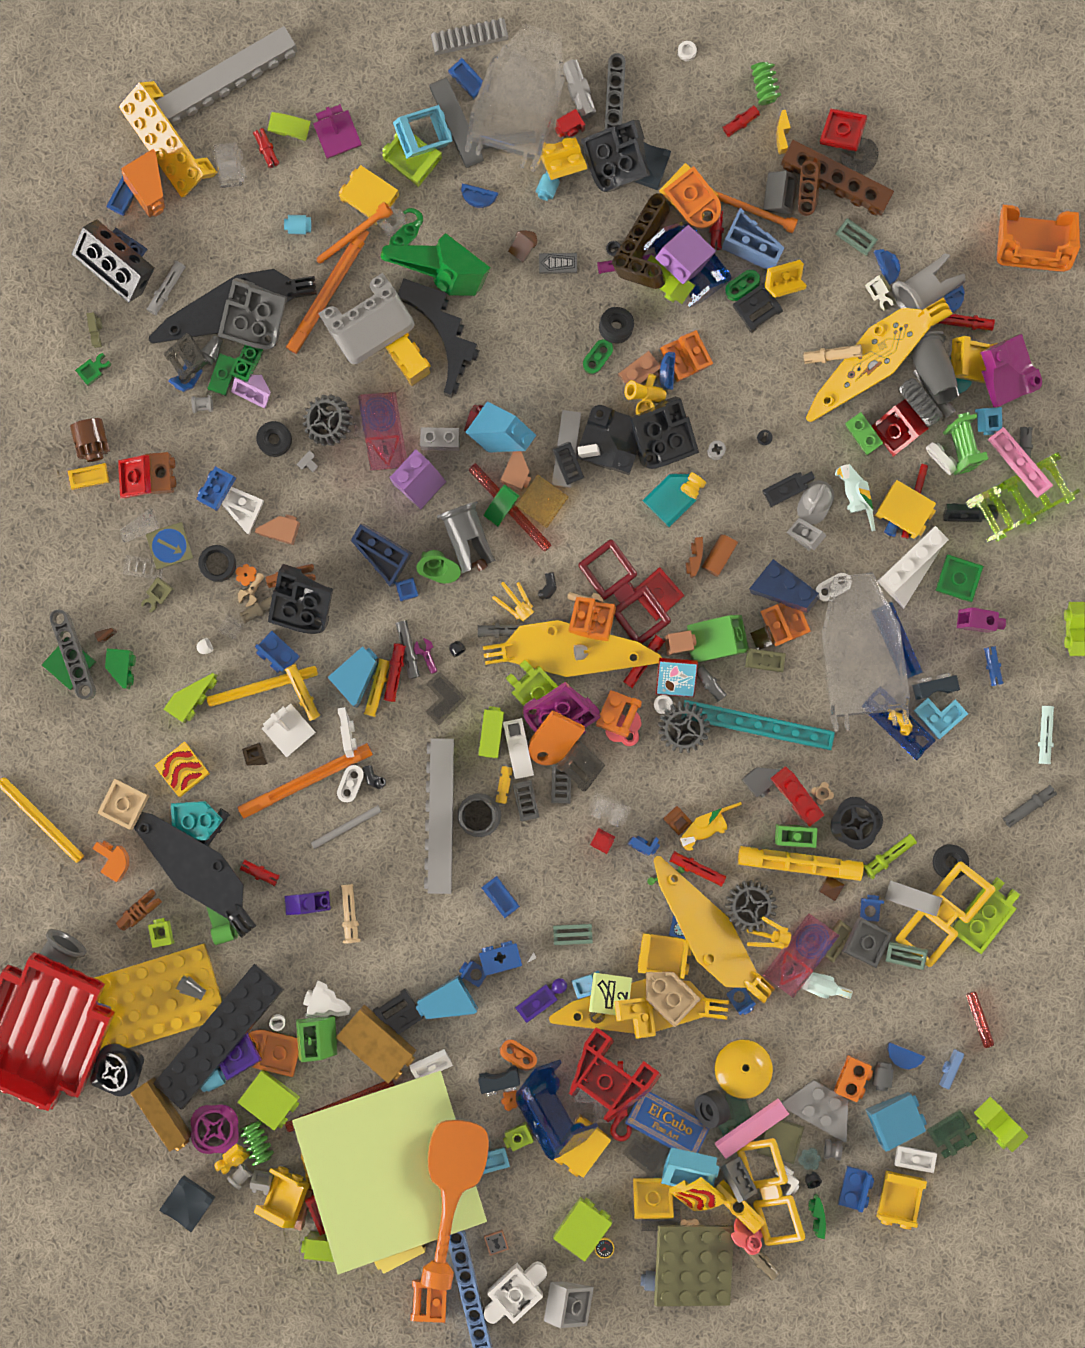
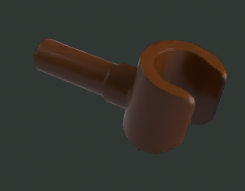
[460,559,488,572]

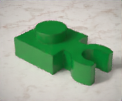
[75,353,111,386]

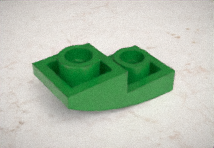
[230,344,264,382]
[483,484,519,527]
[808,1194,826,1239]

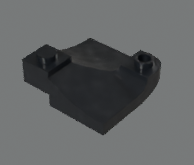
[581,120,650,192]
[630,396,699,469]
[576,405,638,475]
[268,564,333,634]

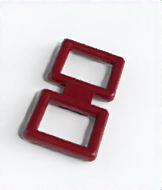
[578,539,671,644]

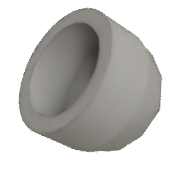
[574,645,588,660]

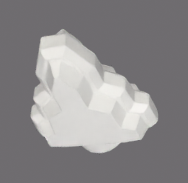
[303,980,351,1018]

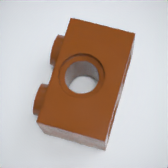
[145,452,177,494]

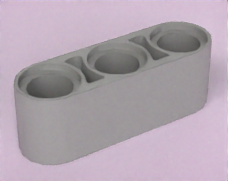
[884,880,943,917]

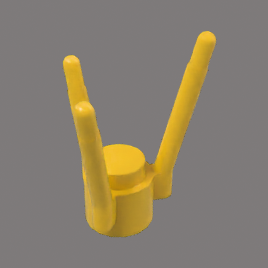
[492,582,534,621]
[747,916,791,949]

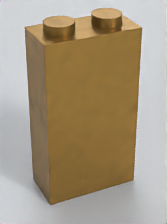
[336,1004,417,1084]
[131,1077,191,1152]

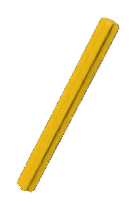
[207,666,318,707]
[0,777,84,863]

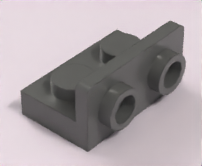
[721,1157,758,1203]

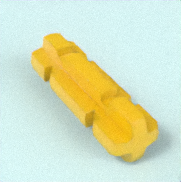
[495,766,513,804]

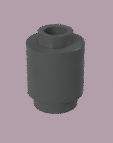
[873,1062,894,1091]

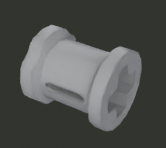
[191,395,213,413]
[707,441,726,460]
[227,1163,253,1190]

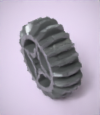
[899,378,943,426]
[302,394,353,446]
[658,701,710,753]
[725,880,777,932]

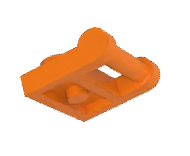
[596,690,642,737]
[411,1279,447,1323]

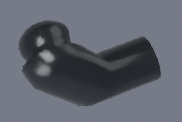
[538,572,557,600]
[363,765,386,789]

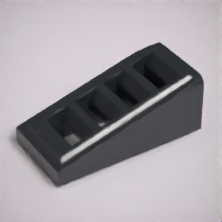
[552,442,585,485]

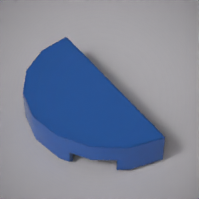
[461,183,498,208]
[874,249,901,286]
[937,285,965,313]
[660,352,675,390]
[887,1042,925,1069]

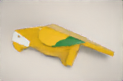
[680,802,742,851]

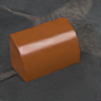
[701,534,738,577]

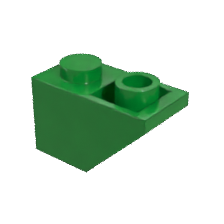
[105,648,136,689]

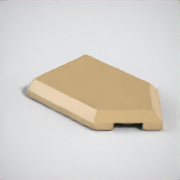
[646,972,701,1027]

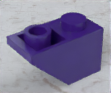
[284,891,331,915]

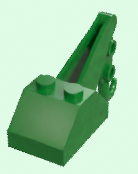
[380,208,491,296]

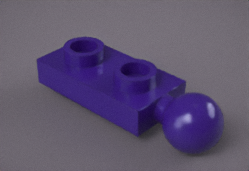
[515,978,567,1023]

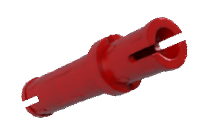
[937,314,995,331]
[623,634,665,689]
[383,643,406,702]
[669,851,726,887]

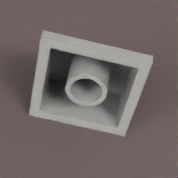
[544,1281,594,1328]

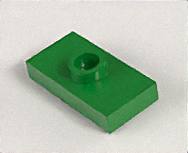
[207,354,236,396]

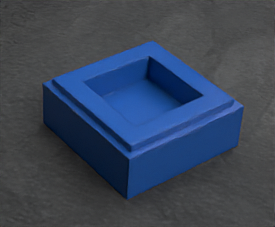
[395,578,419,601]

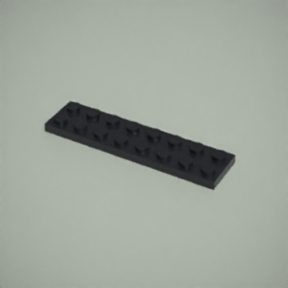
[153,964,284,1110]

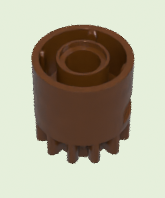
[70,418,110,462]

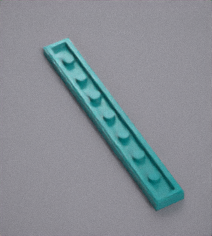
[681,700,835,751]

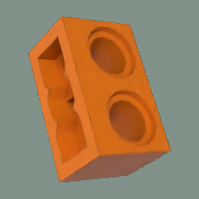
[833,1055,873,1102]

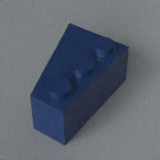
[351,524,413,587]
[749,559,820,613]

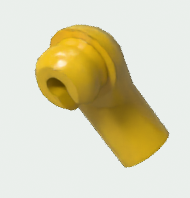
[888,710,913,736]

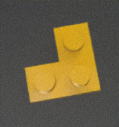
[614,997,656,1038]

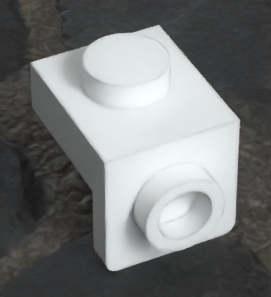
[774,1166,799,1196]

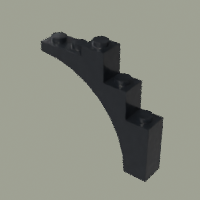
[398,278,480,398]

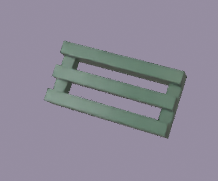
[835,218,878,256]
[553,924,593,945]
[885,941,928,970]

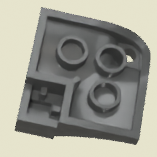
[218,278,287,349]

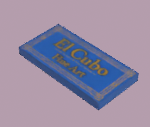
[625,1092,710,1153]

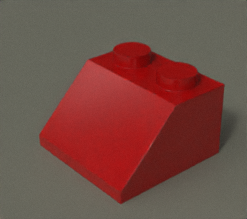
[871,399,929,457]

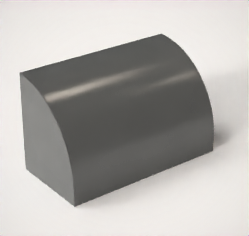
[763,171,797,214]

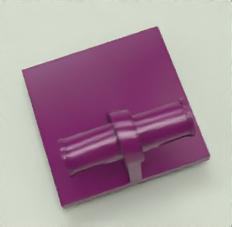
[313,104,362,159]

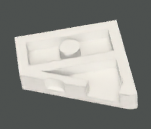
[222,487,264,535]
[338,707,357,758]

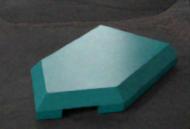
[642,474,696,527]
[171,801,223,840]

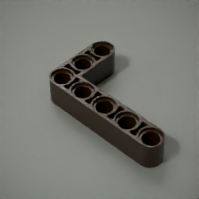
[612,193,670,289]

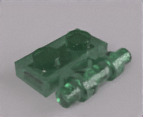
[718,1094,751,1137]
[927,1110,978,1159]

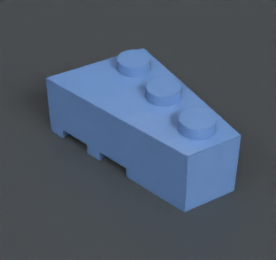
[722,208,784,270]

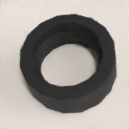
[198,545,236,582]

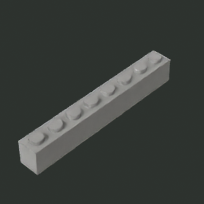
[155,26,298,126]
[424,738,455,894]

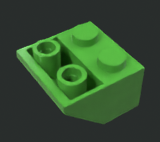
[296,1016,338,1062]

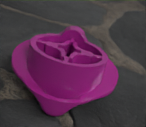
[191,1104,239,1154]

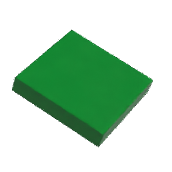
[935,554,984,603]
[42,637,97,690]

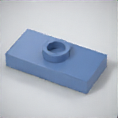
[939,1049,964,1090]

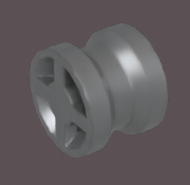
[824,1139,843,1160]

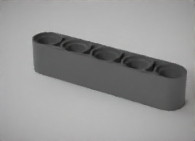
[605,53,626,129]
[429,77,484,168]
[50,609,96,700]

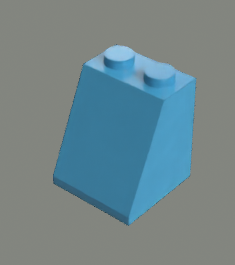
[465,401,536,452]
[328,646,378,708]
[416,975,478,1019]
[866,1092,927,1152]

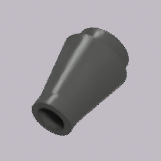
[198,336,223,365]
[176,975,206,1000]

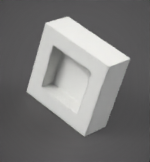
[578,444,600,458]

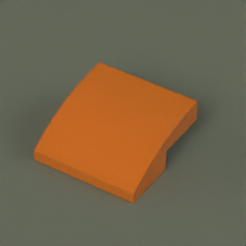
[660,330,713,382]
[568,597,616,641]
[760,603,811,647]

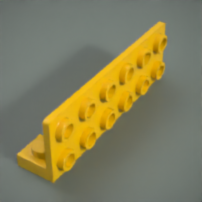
[119,81,217,197]

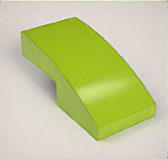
[267,112,311,141]

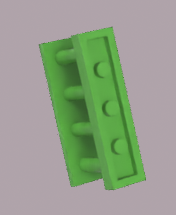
[943,412,988,476]

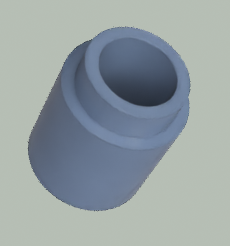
[640,1270,656,1292]

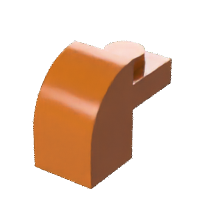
[92,841,129,882]

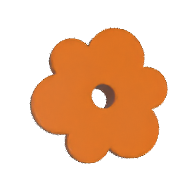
[235,564,257,586]
[501,1089,521,1111]

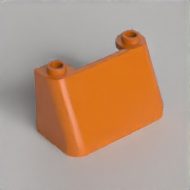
[997,204,1080,272]

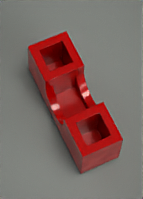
[771,766,824,827]

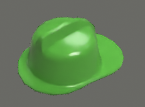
[416,550,461,584]

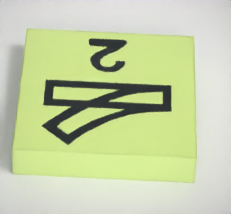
[589,973,632,1015]

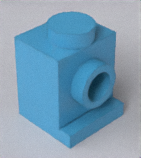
[975,407,1003,435]

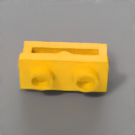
[765,260,807,297]

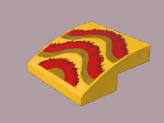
[154,741,210,797]
[669,1177,725,1211]

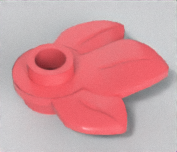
[605,712,642,746]
[731,1218,762,1255]

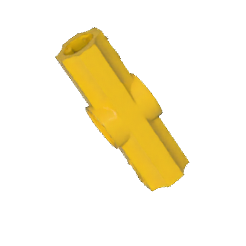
[715,1179,766,1234]

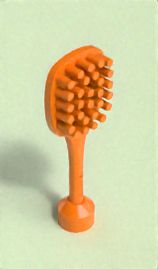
[421,1120,489,1290]

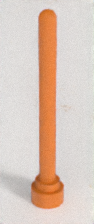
[715,191,798,234]
[317,202,393,263]

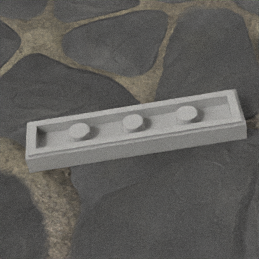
[552,410,581,488]

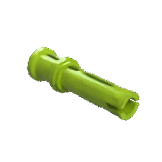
[863,834,917,880]

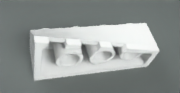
[877,526,949,609]

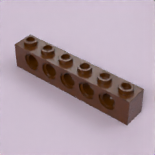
[780,140,894,216]

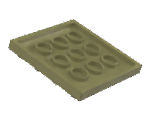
[654,1225,734,1307]

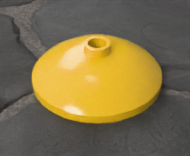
[714,1040,773,1099]

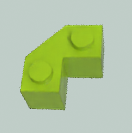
[647,255,695,304]
[1064,602,1085,656]
[974,1097,1029,1152]

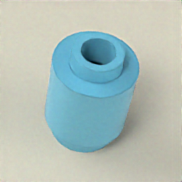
[536,171,560,201]
[284,215,311,234]
[201,1067,226,1092]

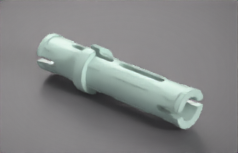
[1038,706,1054,764]

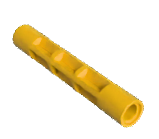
[738,846,863,881]

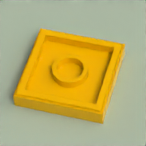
[633,1178,674,1219]

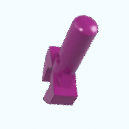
[414,638,437,674]

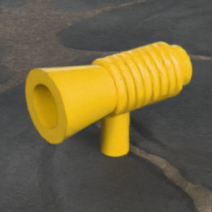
[624,373,666,402]

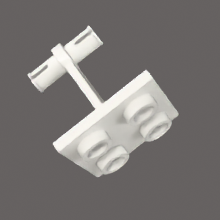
[262,704,316,757]

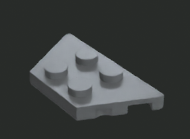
[781,1080,848,1142]

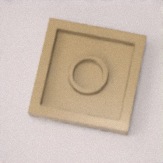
[98,779,149,830]

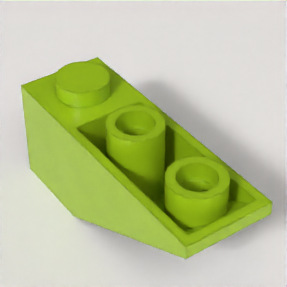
[163,673,218,723]

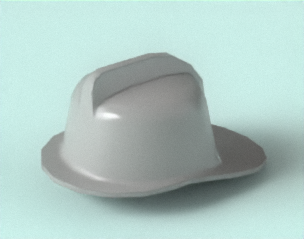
[797,480,834,524]

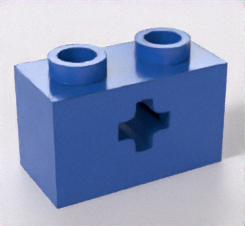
[479,941,522,976]

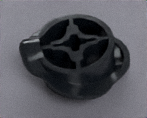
[830,797,883,850]
[90,1044,144,1097]

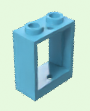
[393,105,453,159]
[661,1147,719,1186]

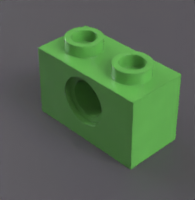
[845,412,883,456]
[775,824,817,848]

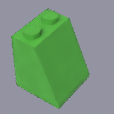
[686,615,749,663]

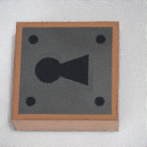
[484,1229,509,1256]

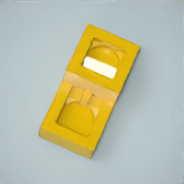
[776,110,791,155]

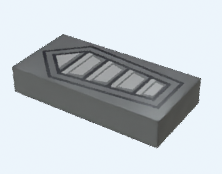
[539,253,577,274]

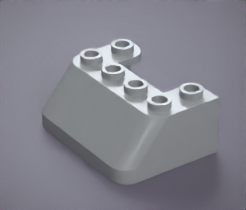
[318,273,414,364]

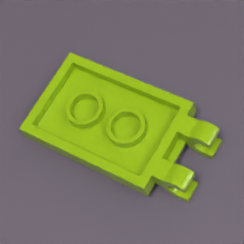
[505,660,558,710]
[952,877,1021,954]

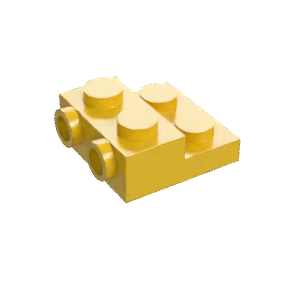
[539,137,587,180]

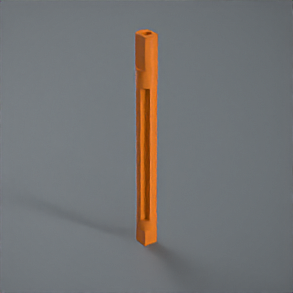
[286,230,369,354]
[238,743,373,819]

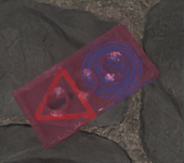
[358,392,407,471]
[763,913,840,998]

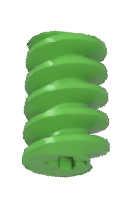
[751,62,781,106]
[239,1121,274,1166]

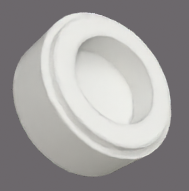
[678,41,697,61]
[654,695,673,714]

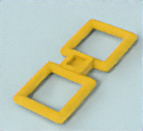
[895,861,995,967]
[737,1138,805,1246]

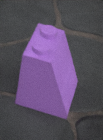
[655,225,716,284]
[389,449,446,509]

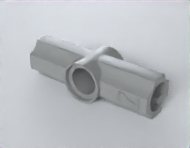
[562,59,596,119]

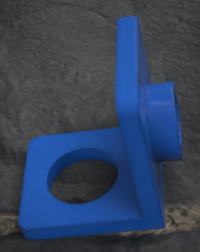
[168,360,203,392]
[860,895,884,922]
[459,960,486,987]
[726,988,756,1015]

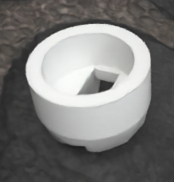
[197,638,213,654]
[269,1014,285,1031]

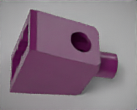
[956,607,1006,633]

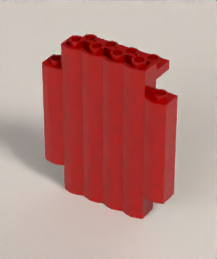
[0,952,115,1111]

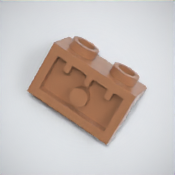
[618,351,661,385]

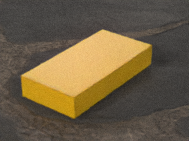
[68,463,110,490]

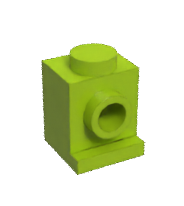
[148,918,175,948]
[503,1122,534,1151]

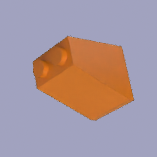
[121,148,165,218]

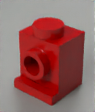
[555,109,585,138]
[589,828,615,854]

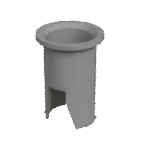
[892,253,966,310]

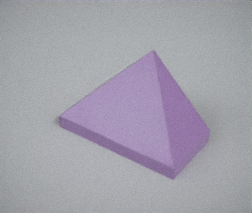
[231,375,271,408]

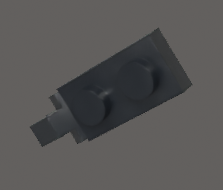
[762,471,815,508]
[943,503,999,522]

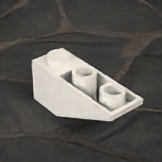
[503,718,534,779]

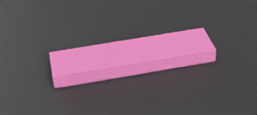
[988,427,1053,498]
[715,1098,789,1159]

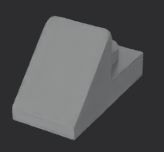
[787,518,826,551]

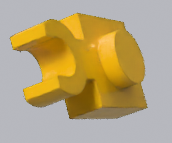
[214,1143,250,1175]

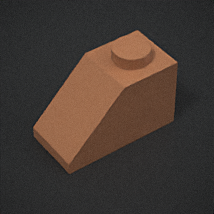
[501,451,531,491]
[255,514,300,545]
[664,630,696,656]

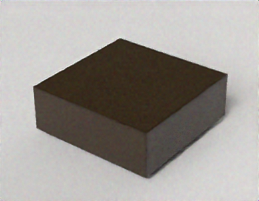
[750,626,776,650]

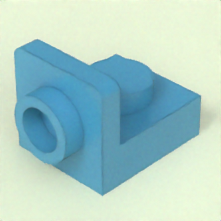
[571,971,599,999]

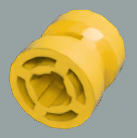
[635,400,654,415]
[680,472,706,499]

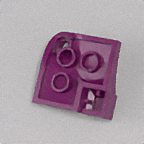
[981,334,1042,408]
[523,682,600,735]

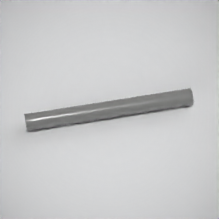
[311,805,382,849]

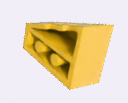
[385,333,431,386]

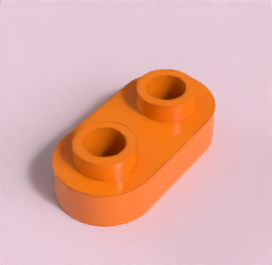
[500,1040,537,1071]

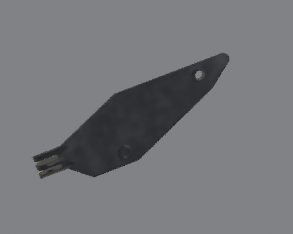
[149,269,317,344]
[134,812,256,938]

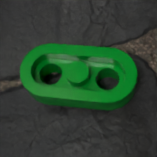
[725,270,760,301]
[583,339,613,375]

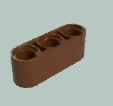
[798,157,821,216]

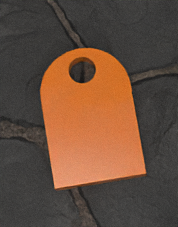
[663,166,721,229]
[528,710,585,765]
[248,1029,298,1077]

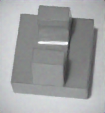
[296,450,318,472]
[250,1170,273,1195]

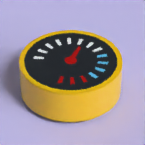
[595,1237,614,1258]

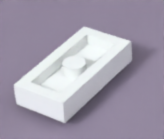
[409,1049,453,1079]
[894,1146,937,1173]

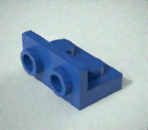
[196,466,236,511]
[255,631,300,674]
[627,836,660,856]
[838,1166,874,1213]

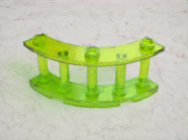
[966,452,1081,542]

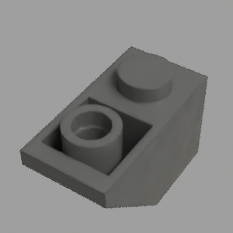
[741,767,780,798]

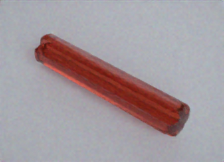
[966,991,994,1048]

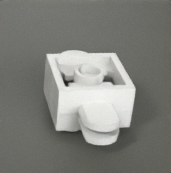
[484,1261,547,1324]

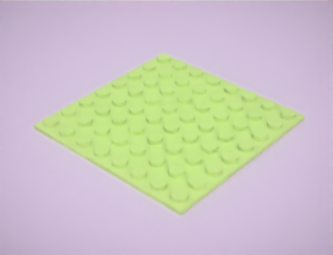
[292,1071,487,1274]

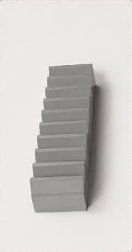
[431,18,508,55]

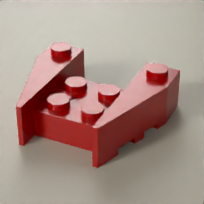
[569,1027,661,1122]

